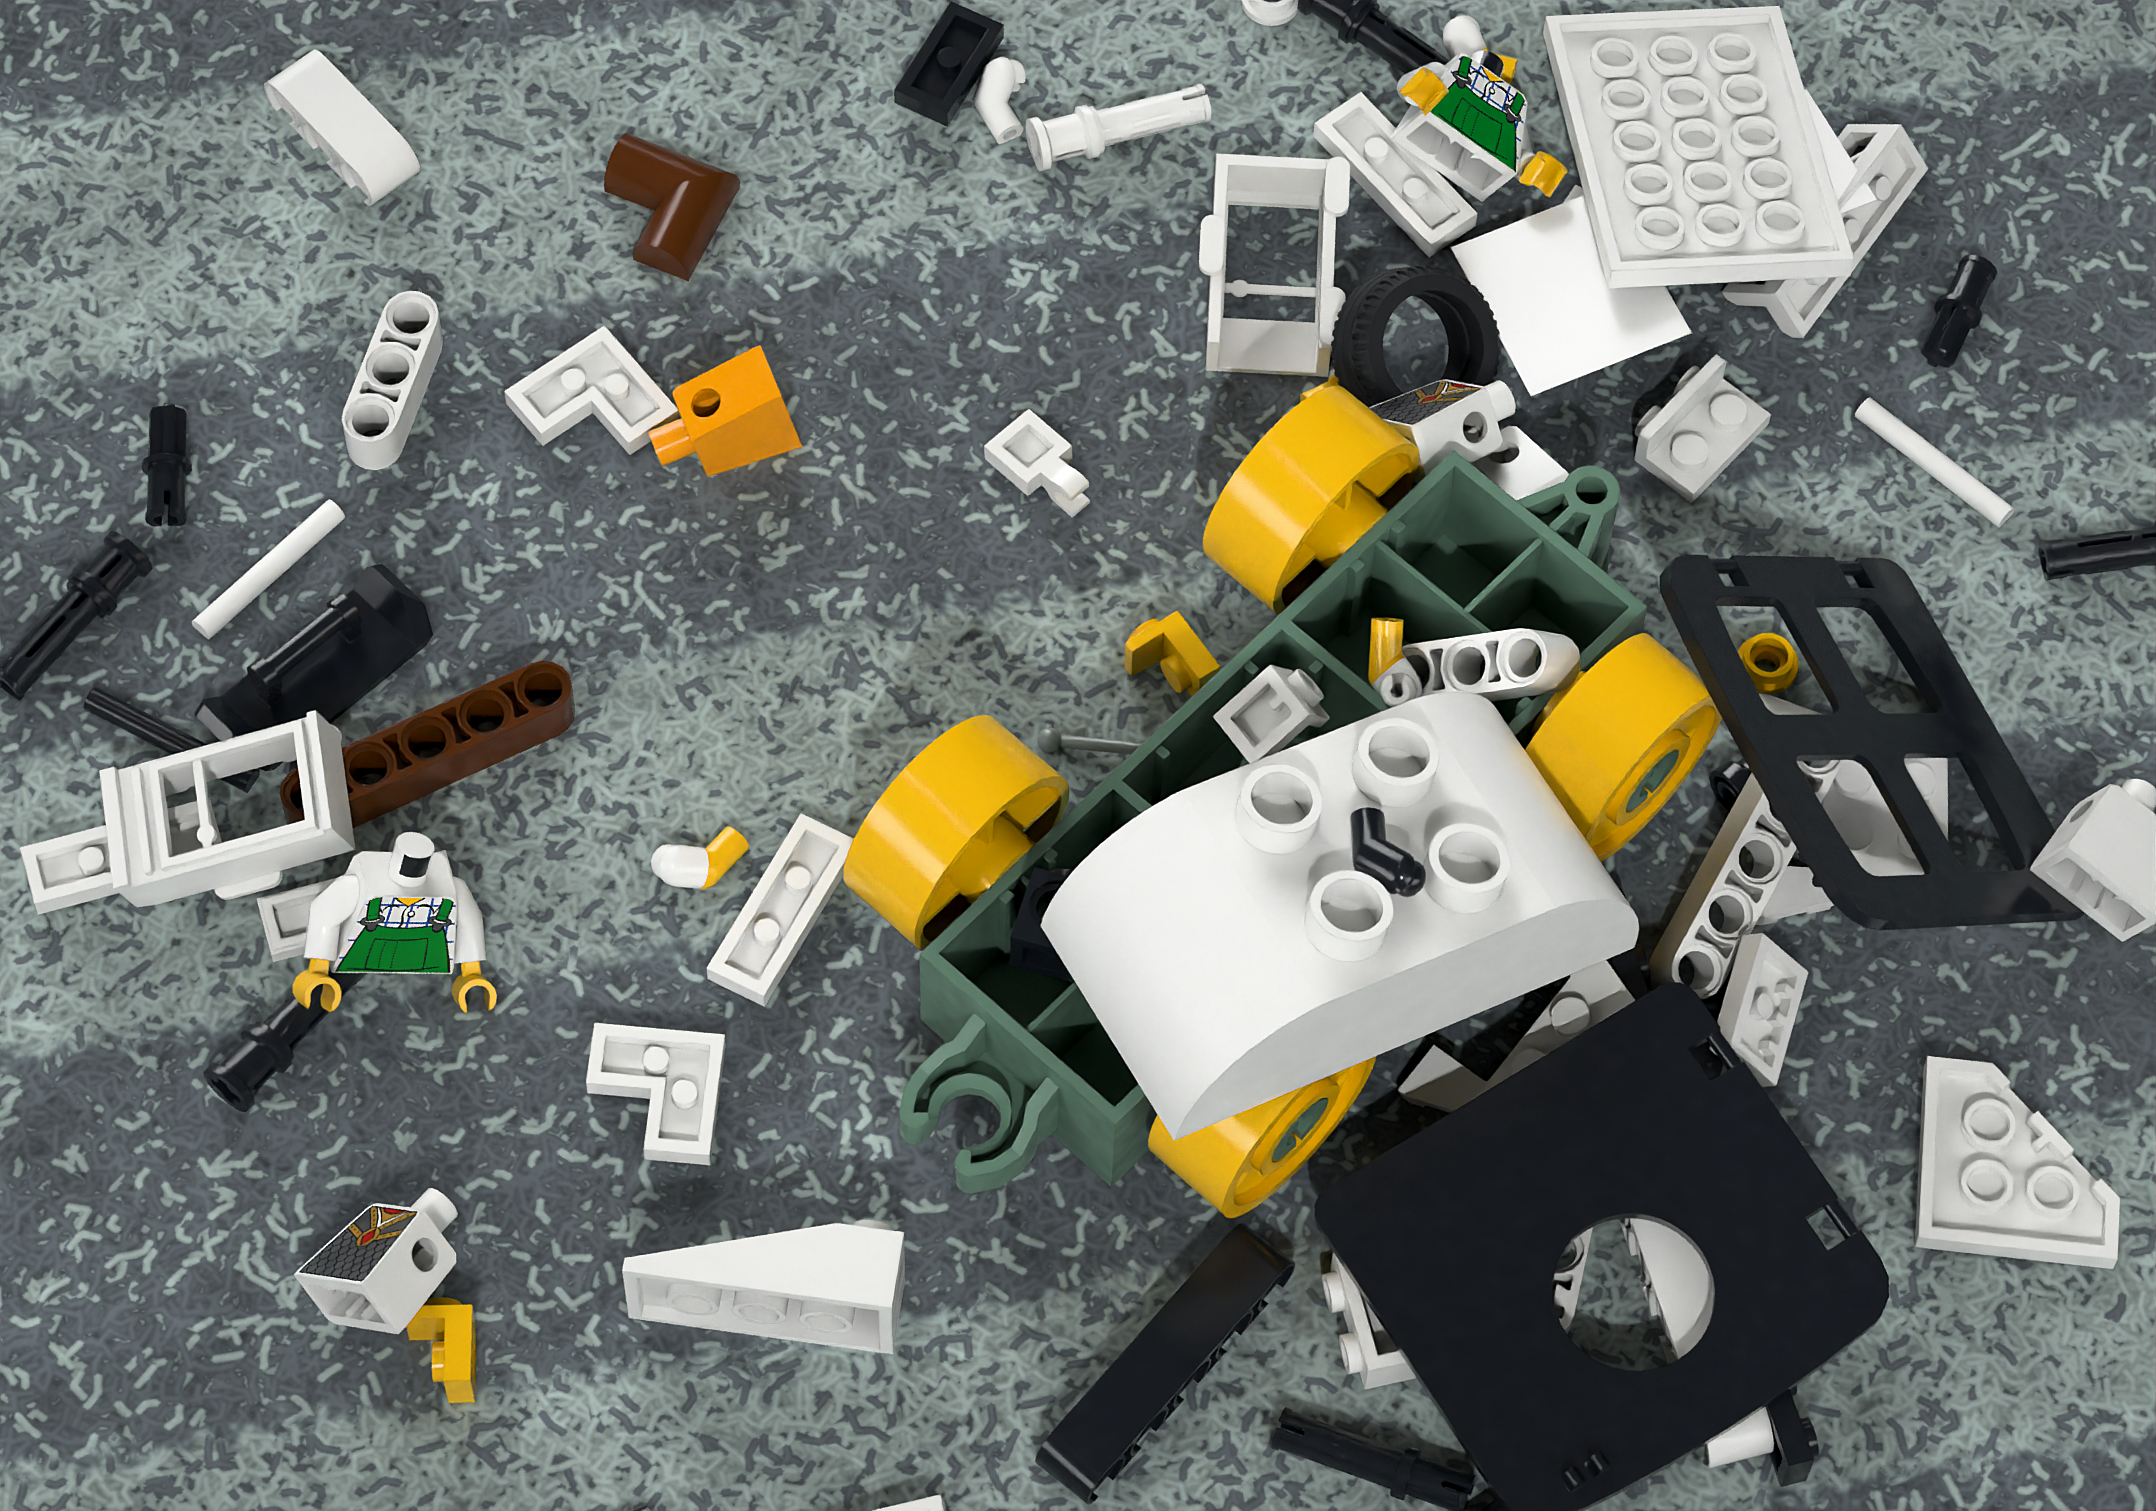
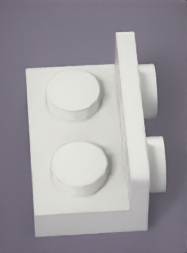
[1634,354,1771,503]
[1709,933,1808,1087]

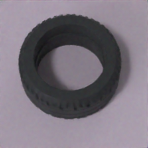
[1331,266,1501,408]

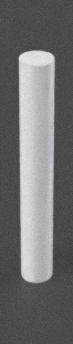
[1855,397,2015,528]
[192,500,345,640]

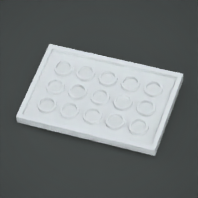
[1543,6,1854,288]

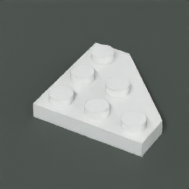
[1915,1056,2120,1269]

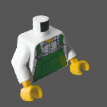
[1391,51,1567,202]
[292,832,497,1013]

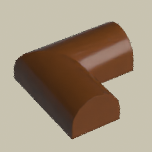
[604,133,740,281]

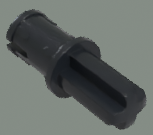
[1921,255,1997,368]
[142,403,192,527]

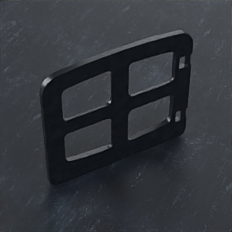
[1660,554,2085,931]

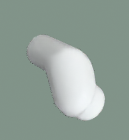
[974,56,1026,144]

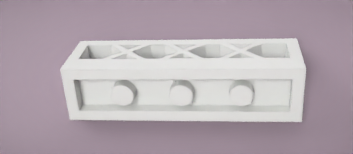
[1722,124,1928,338]

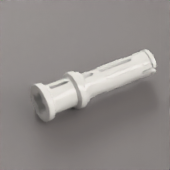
[1026,84,1211,171]

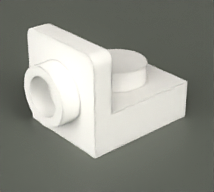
[1213,665,1330,763]

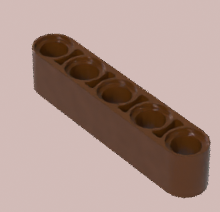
[280,661,575,828]

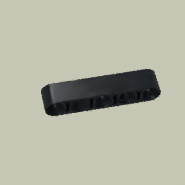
[1035,1223,1296,1505]

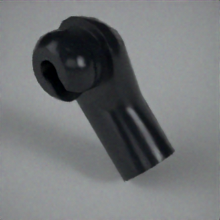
[1350,807,1426,897]

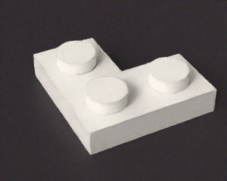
[504,326,679,455]
[586,1023,726,1165]

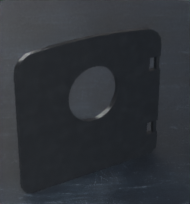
[1314,982,1889,1511]

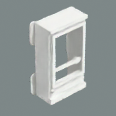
[1199,153,1350,377]
[99,710,356,907]

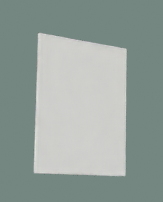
[1451,195,1692,396]

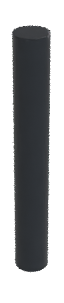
[84,687,260,793]

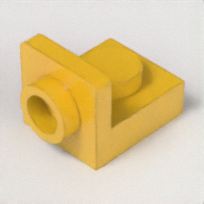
[1125,610,1220,696]
[406,1297,477,1403]

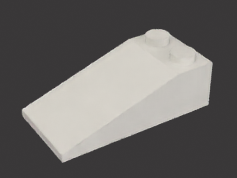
[622,1220,905,1354]

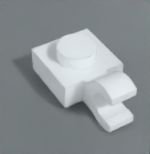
[984,409,1090,518]

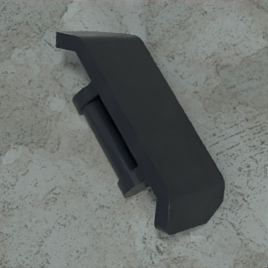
[194,564,433,772]

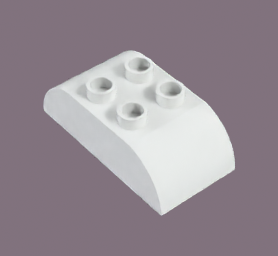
[1041,692,1639,1140]

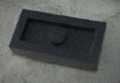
[894,1,1004,127]

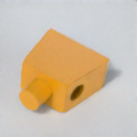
[648,345,803,477]

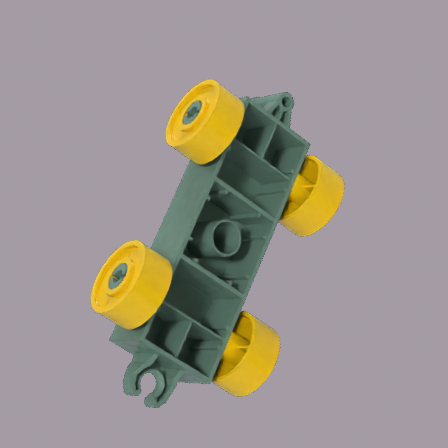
[843,386,1722,1218]

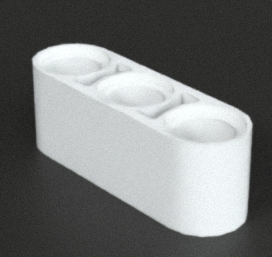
[264,49,420,206]
[342,291,443,470]
[1402,628,1581,701]

